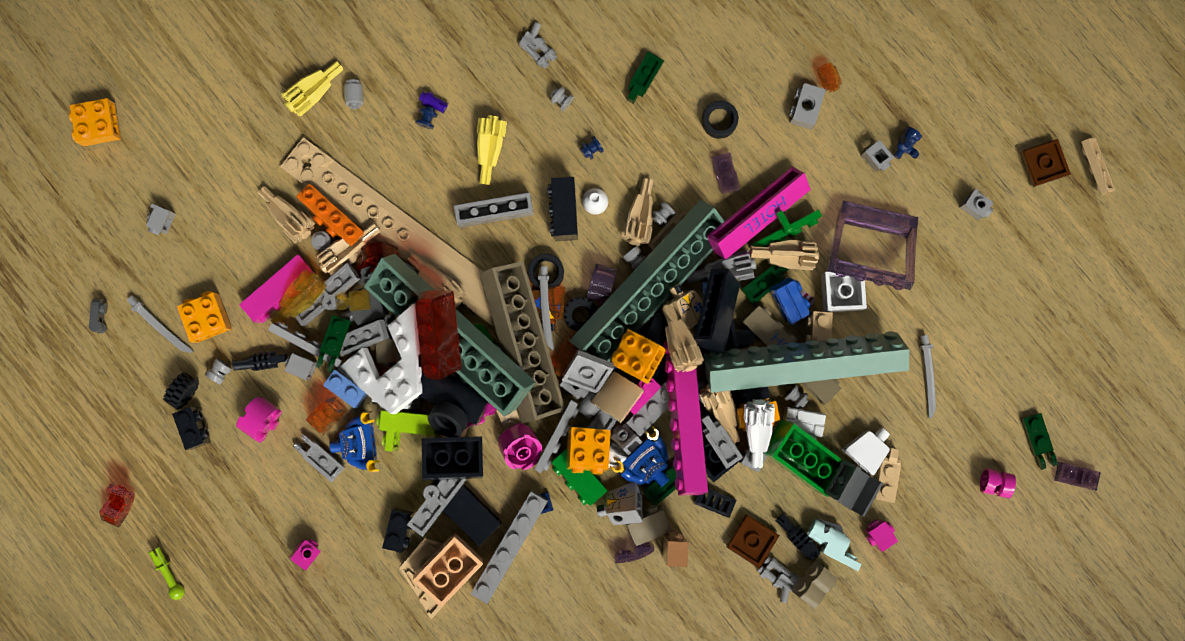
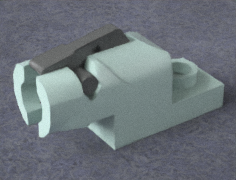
[807,519,862,571]

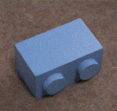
[323,370,368,408]

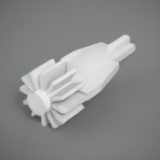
[744,399,775,468]

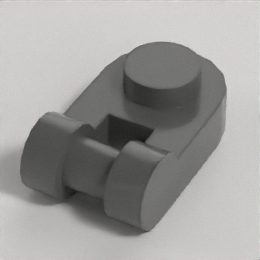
[89,298,108,334]

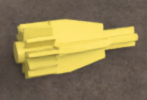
[281,61,343,117]
[477,115,507,185]

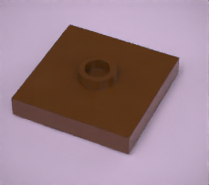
[1020,139,1071,187]
[726,514,780,568]

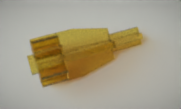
[271,269,327,324]

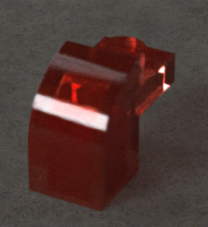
[357,241,399,277]
[99,484,135,527]

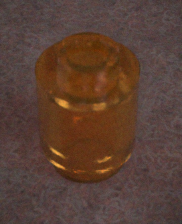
[818,63,842,93]

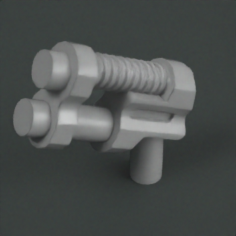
[519,22,557,69]
[757,556,799,603]

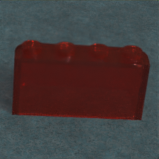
[415,290,462,379]

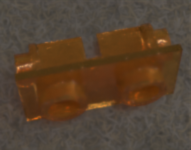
[552,337,578,378]

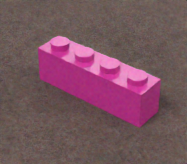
[239,255,317,323]

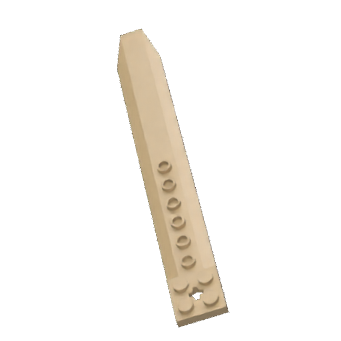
[280,137,494,326]

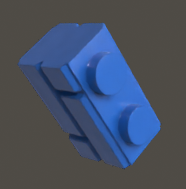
[770,278,810,324]

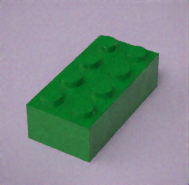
[763,419,843,497]

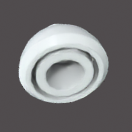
[582,188,608,215]
[609,442,628,468]

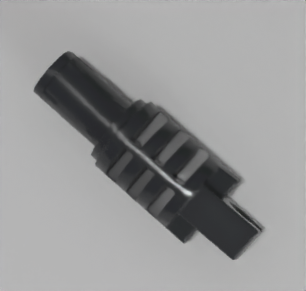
[232,351,288,371]
[775,513,821,561]

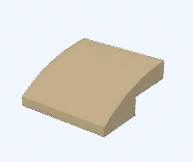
[591,372,644,423]

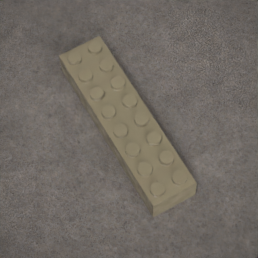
[480,261,565,423]

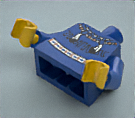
[330,411,380,472]
[610,426,670,487]

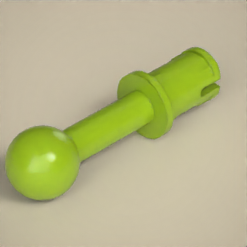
[148,546,185,600]

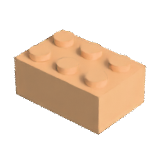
[413,532,483,608]

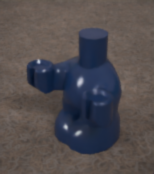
[893,127,922,159]

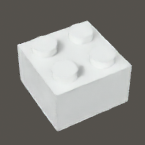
[821,270,867,312]

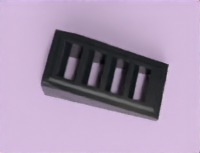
[694,489,737,518]

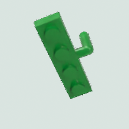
[749,210,822,249]

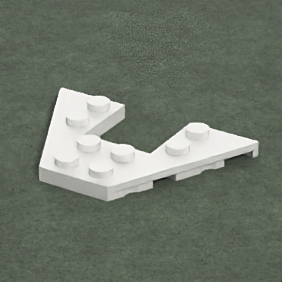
[338,304,422,414]

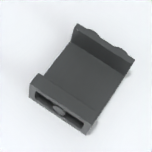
[824,459,883,517]

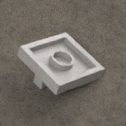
[562,350,614,394]

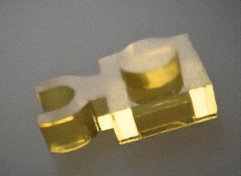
[336,290,371,311]

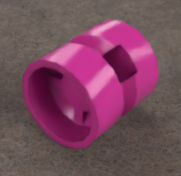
[980,468,1016,499]

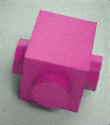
[865,519,898,552]
[288,538,321,571]

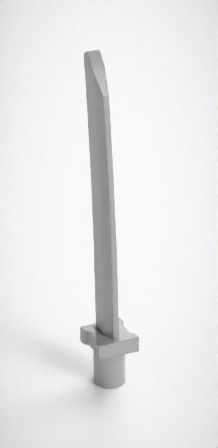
[538,266,554,350]
[127,296,193,353]
[919,335,936,418]

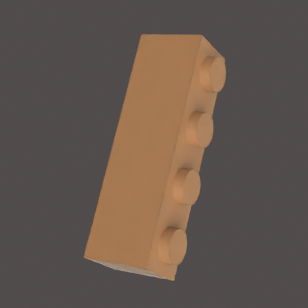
[662,530,689,567]

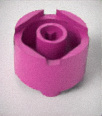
[236,396,282,443]
[498,423,542,470]

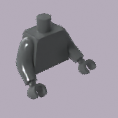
[340,265,395,328]

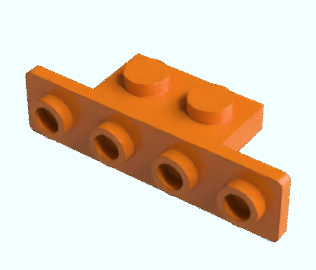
[296,184,364,246]

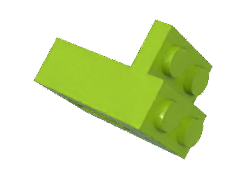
[377,411,439,452]

